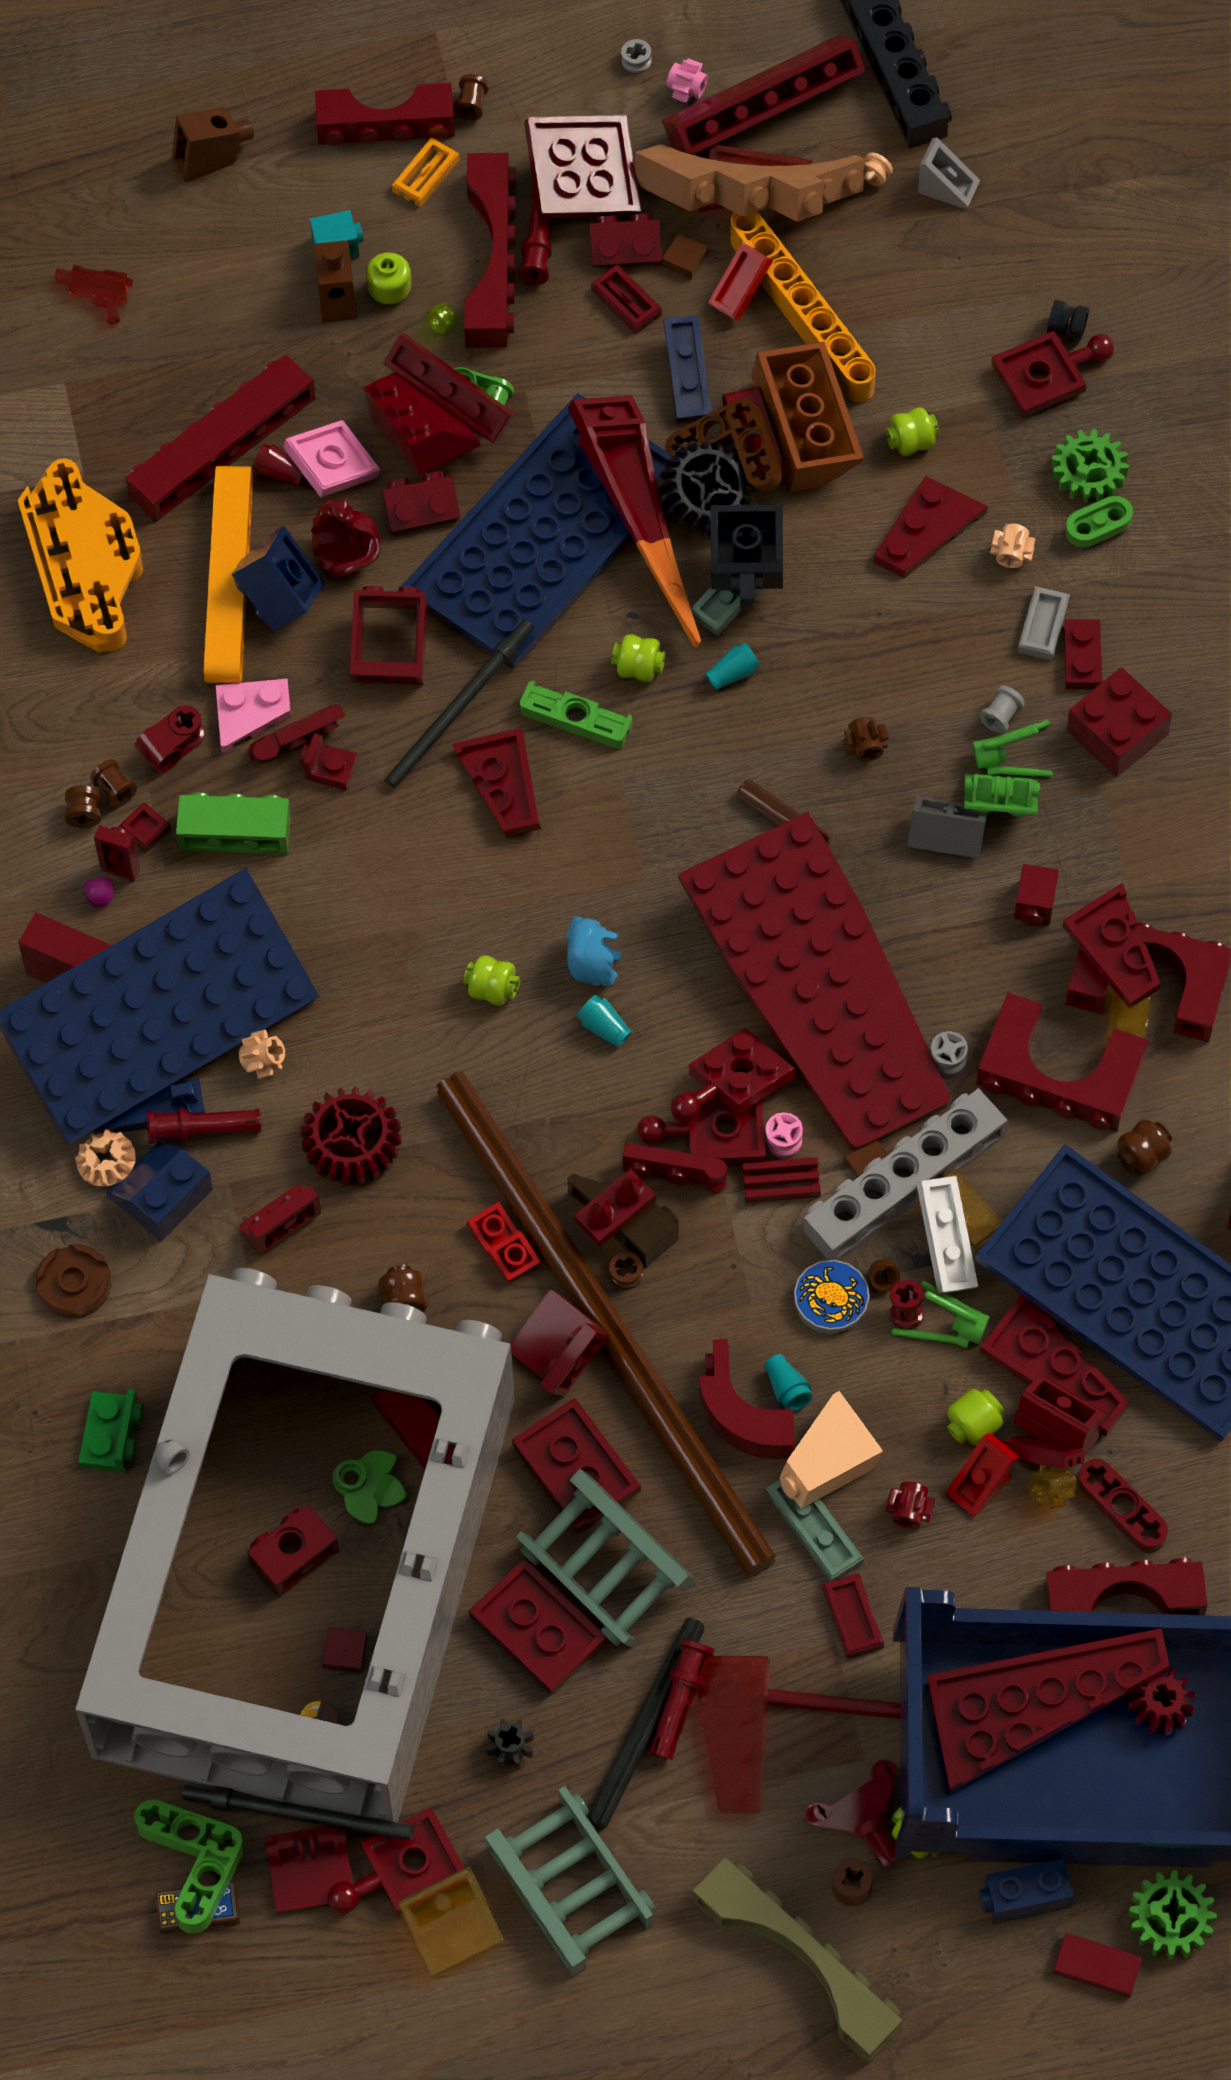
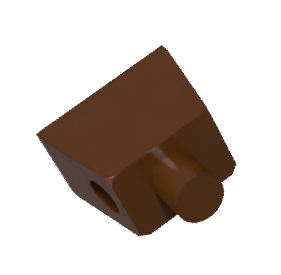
[172,107,254,183]
[313,240,357,323]

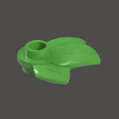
[332,1450,407,1524]

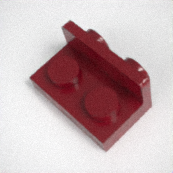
[239,1184,321,1256]

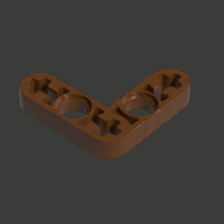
[665,398,782,493]

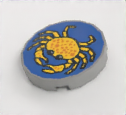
[794,1260,870,1335]

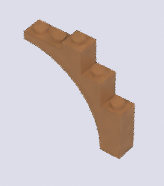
[635,144,865,222]

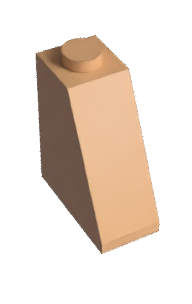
[779,1391,883,1509]

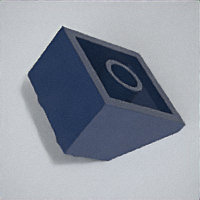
[232,526,325,631]
[106,1141,213,1241]

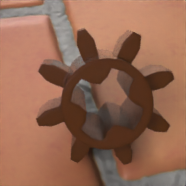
[843,717,889,762]

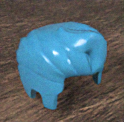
[566,916,622,986]

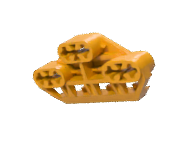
[18,459,143,653]

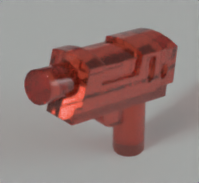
[55,265,133,325]

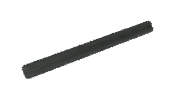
[588,1617,704,1829]

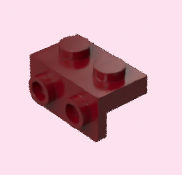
[590,214,662,266]
[381,470,461,532]

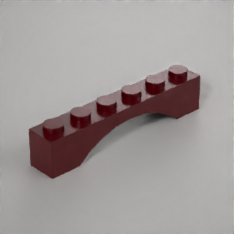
[464,153,516,348]

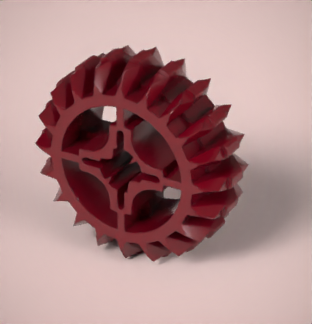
[300,1086,402,1186]

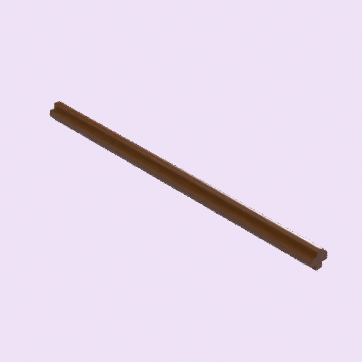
[436,1071,776,1577]

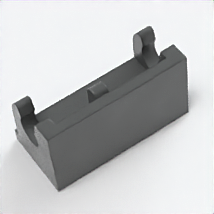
[907,795,988,859]

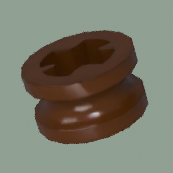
[609,1251,643,1290]

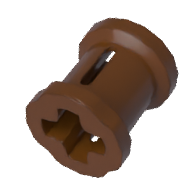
[453,74,489,120]
[90,759,137,808]

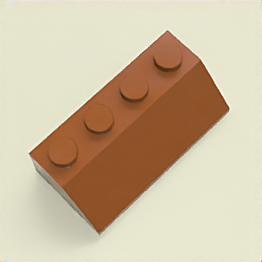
[751,342,864,492]

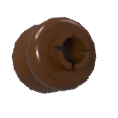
[1117,1120,1172,1175]
[378,1265,428,1312]

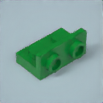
[79,1389,144,1473]

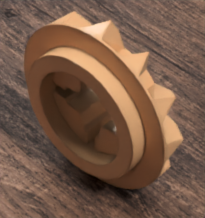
[75,1129,136,1187]

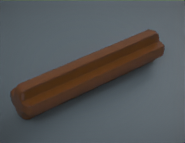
[738,779,831,846]

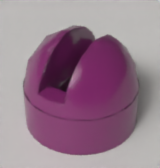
[83,877,114,908]

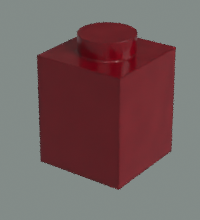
[1014,864,1059,925]

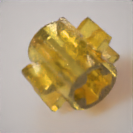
[1029,1464,1077,1509]

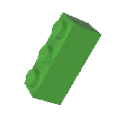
[176,792,291,854]

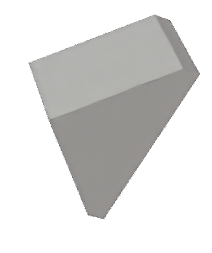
[918,137,980,208]

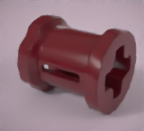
[890,1280,924,1330]

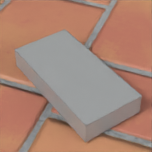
[1017,586,1070,661]

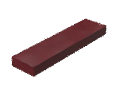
[383,333,515,444]

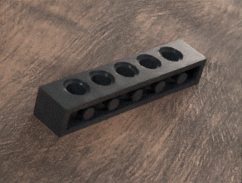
[840,0,952,149]

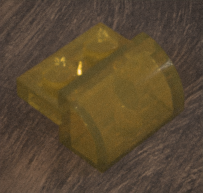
[397,1866,504,1976]

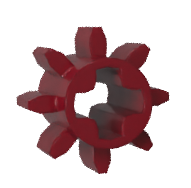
[885,1481,935,1529]

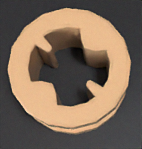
[864,152,893,187]

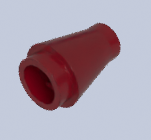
[252,443,305,487]

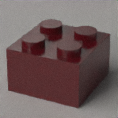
[1066,667,1172,777]

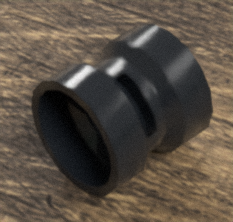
[1047,299,1089,342]

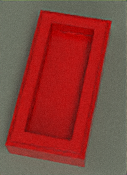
[708,242,773,321]

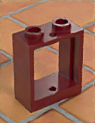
[349,585,428,685]

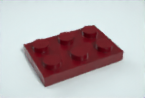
[512,1398,641,1533]
[469,1558,607,1695]

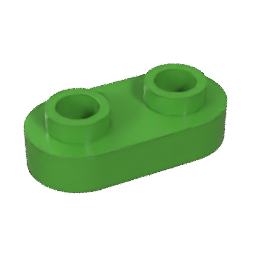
[1065,496,1133,548]

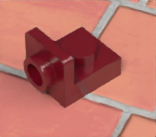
[300,733,358,791]

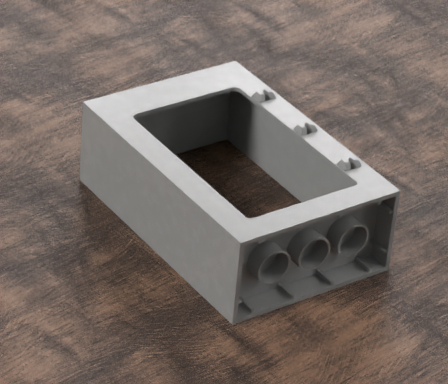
[75,1268,515,1822]

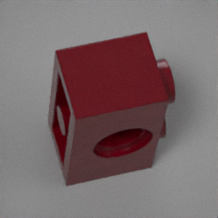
[247,1504,339,1598]

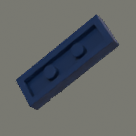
[663,314,712,422]
[94,1078,205,1135]

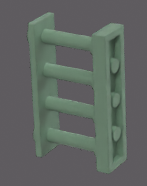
[516,1469,696,1648]
[485,1786,655,1978]

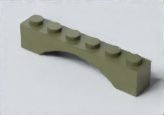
[693,1857,903,2065]

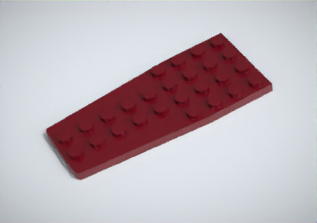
[678,811,950,1151]

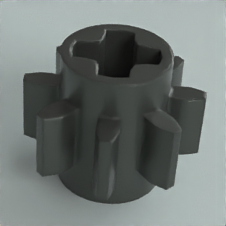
[486,1718,534,1769]

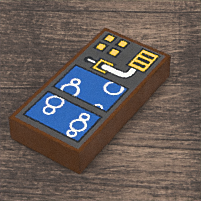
[155,1880,240,1934]

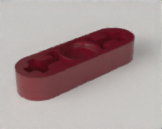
[1078,1459,1168,1553]

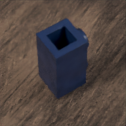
[979,1859,1074,1924]

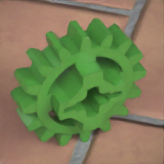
[1051,429,1129,503]
[1128,1870,1217,1960]

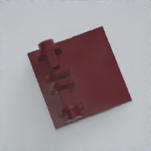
[265,1826,353,1914]

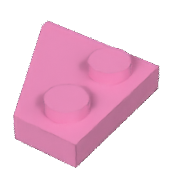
[216,679,291,753]

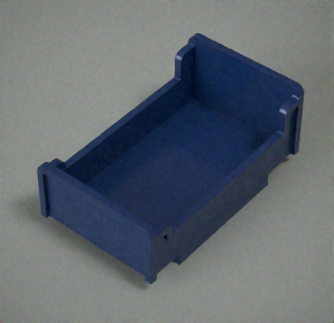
[893,1587,1231,1867]

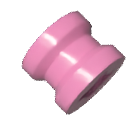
[765,1112,803,1159]

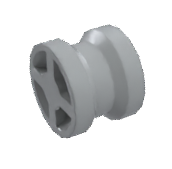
[930,1031,968,1077]

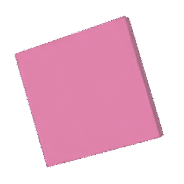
[283,420,381,498]

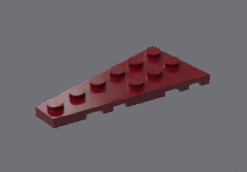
[927,1628,1170,1792]

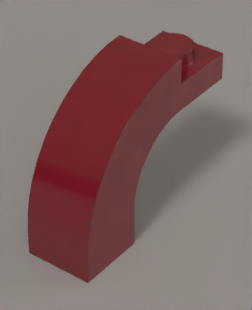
[699,1339,795,1459]

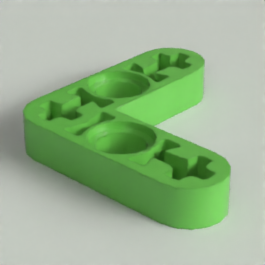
[134,1799,244,1934]

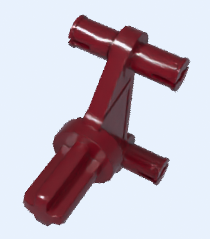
[804,1759,900,1867]

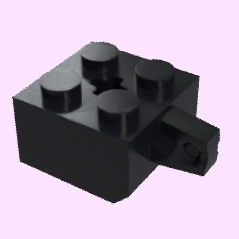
[711,505,783,609]

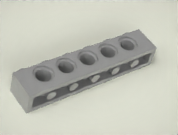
[803,1088,1008,1260]

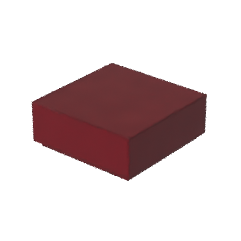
[118,802,171,853]
[322,1627,367,1673]

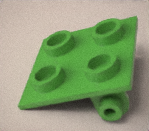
[964,774,1040,817]

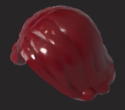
[311,499,382,580]

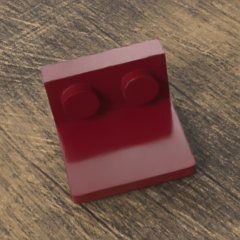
[510,1290,610,1396]

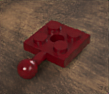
[991,331,1115,418]
[671,1028,795,1122]
[636,1091,766,1164]
[327,1807,468,1916]

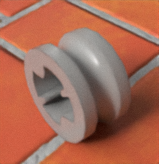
[621,39,652,73]

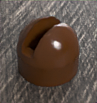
[868,1259,900,1292]

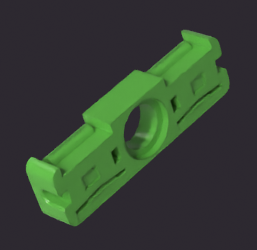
[520,681,632,749]

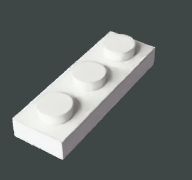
[916,1176,978,1295]

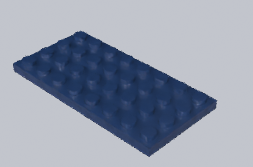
[401,393,689,670]
[0,868,320,1145]
[974,1144,1231,1442]

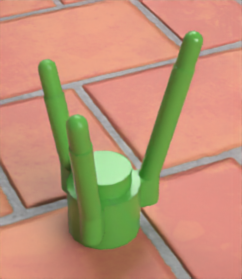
[973,720,1053,778]
[891,1281,990,1348]

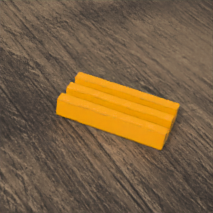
[392,137,460,208]

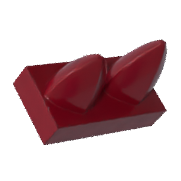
[574,1169,656,1247]

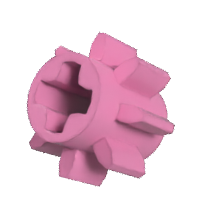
[666,58,708,103]

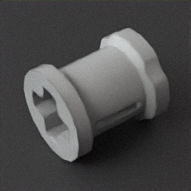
[979,685,1025,734]

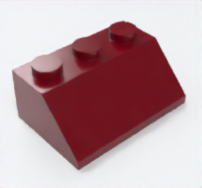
[364,372,481,476]

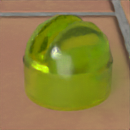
[426,303,457,334]

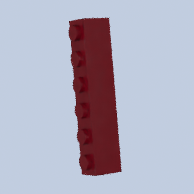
[661,35,865,155]
[126,354,316,522]

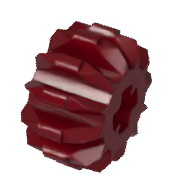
[1128,1668,1196,1736]

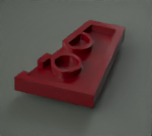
[1062,882,1160,1009]

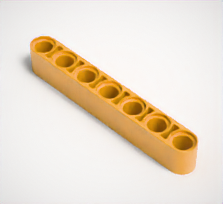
[730,212,875,402]
[204,466,253,684]

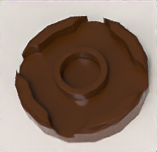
[35,1244,112,1319]

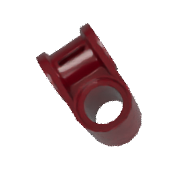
[135,705,205,773]

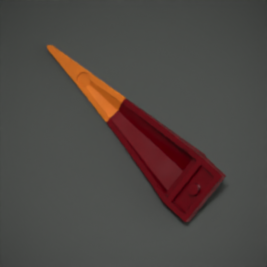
[568,395,701,648]

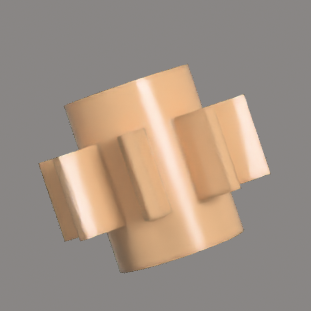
[990,524,1035,568]
[239,1030,285,1079]

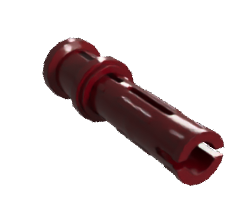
[518,189,552,285]
[146,1108,261,1144]
[649,1638,715,1761]

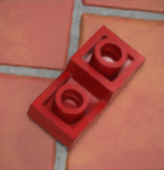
[466,1202,540,1282]

